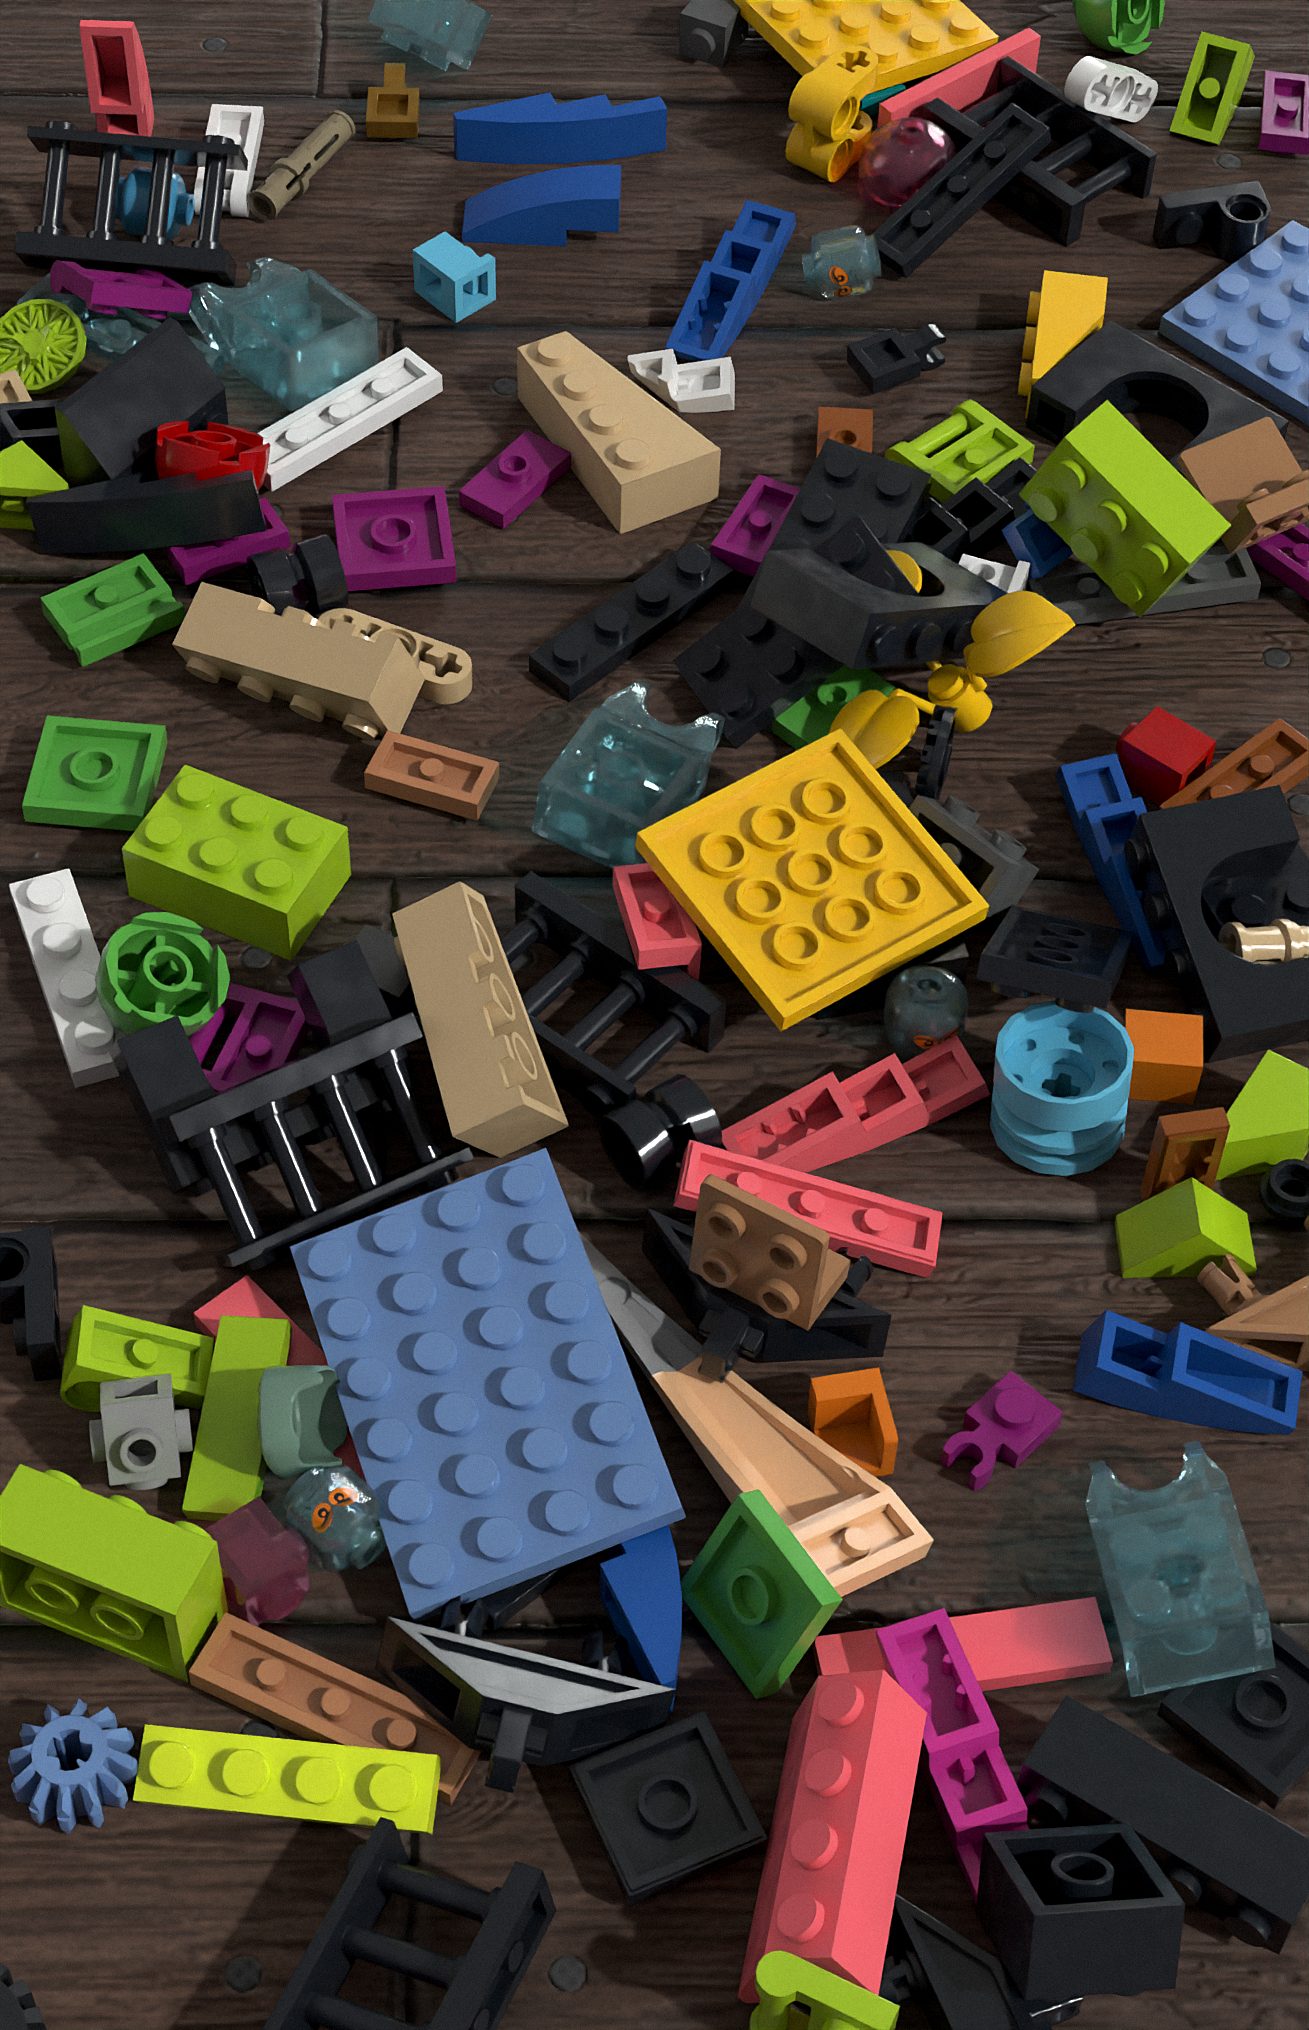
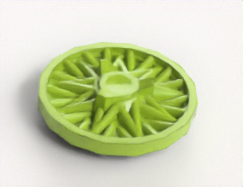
[0,299,87,394]

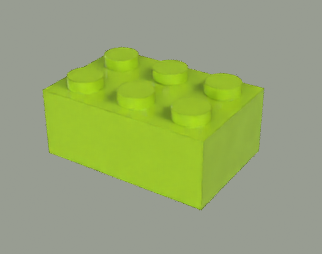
[1018,400,1231,617]
[122,765,351,961]
[0,1464,228,1683]

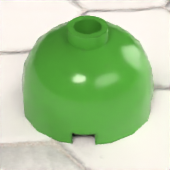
[1073,0,1165,55]
[95,912,230,1037]

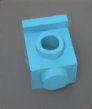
[413,231,496,323]

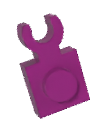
[940,1370,1063,1491]

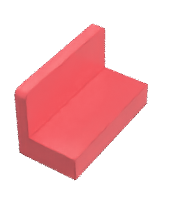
[612,863,702,981]

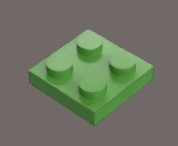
[22,715,168,831]
[680,1489,843,1700]

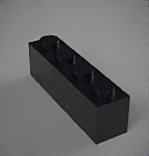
[1017,1695,1309,1955]

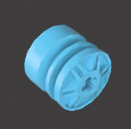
[990,1000,1134,1176]

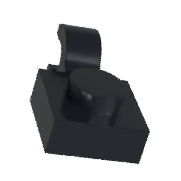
[847,324,946,394]

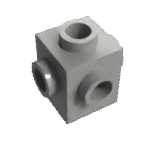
[89,1374,193,1490]

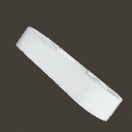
[1064,56,1158,122]

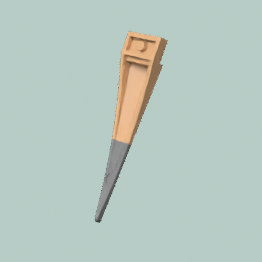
[578,1231,934,1597]

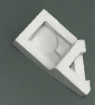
[628,349,735,413]

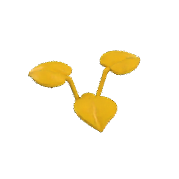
[829,550,1075,770]

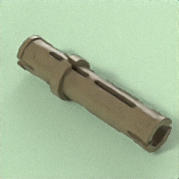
[248,110,355,221]

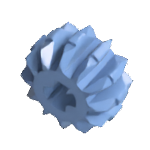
[8,1698,138,1835]

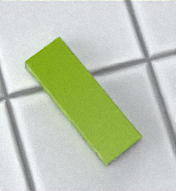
[182,1315,293,1524]

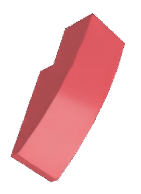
[79,20,154,137]

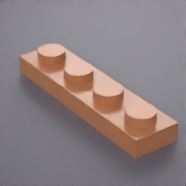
[188,1612,481,1807]

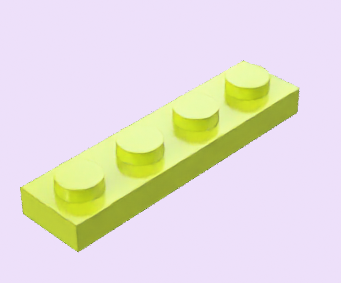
[133,1724,442,1835]

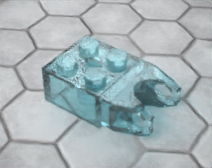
[187,257,379,412]
[532,680,725,869]
[1085,1440,1275,1697]

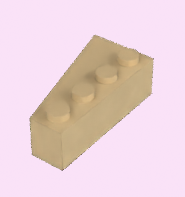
[517,331,721,534]
[172,582,425,741]
[392,881,569,1158]

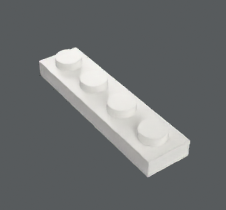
[257,347,443,492]
[9,868,127,1088]

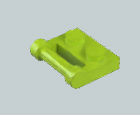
[885,400,1035,503]
[748,1950,900,2030]

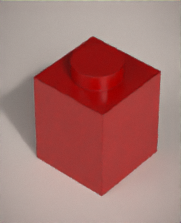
[1116,706,1216,806]

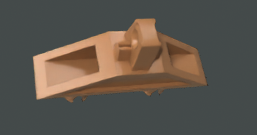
[1197,1216,1309,1372]

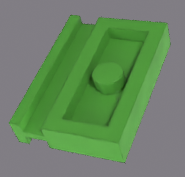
[40,553,185,667]

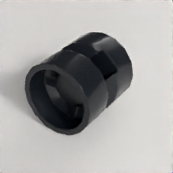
[246,534,349,616]
[598,1074,722,1192]

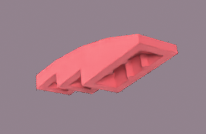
[721,1035,990,1173]

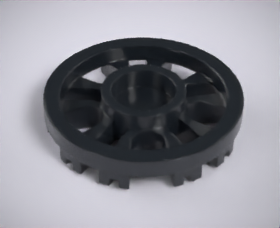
[913,705,958,801]

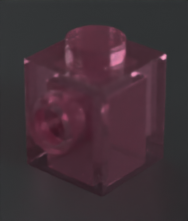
[204,1496,313,1626]

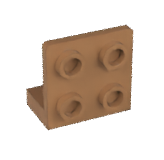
[1177,417,1309,554]
[689,1174,851,1331]

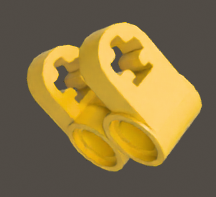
[785,45,878,182]

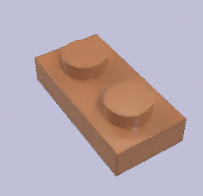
[364,730,499,821]

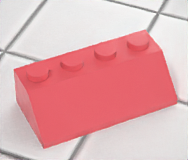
[737,1669,927,2003]

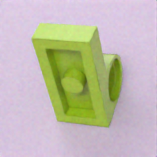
[60,1305,214,1412]

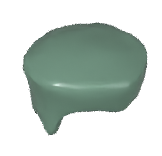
[257,1365,347,1480]

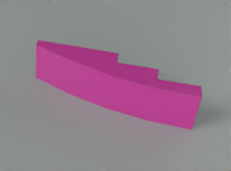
[876,1608,1030,1904]

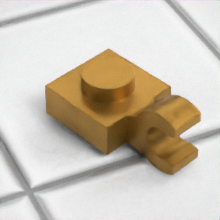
[366,63,420,139]

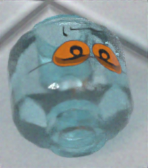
[802,224,882,300]
[883,965,969,1058]
[284,1465,387,1572]

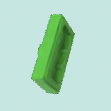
[772,665,895,750]

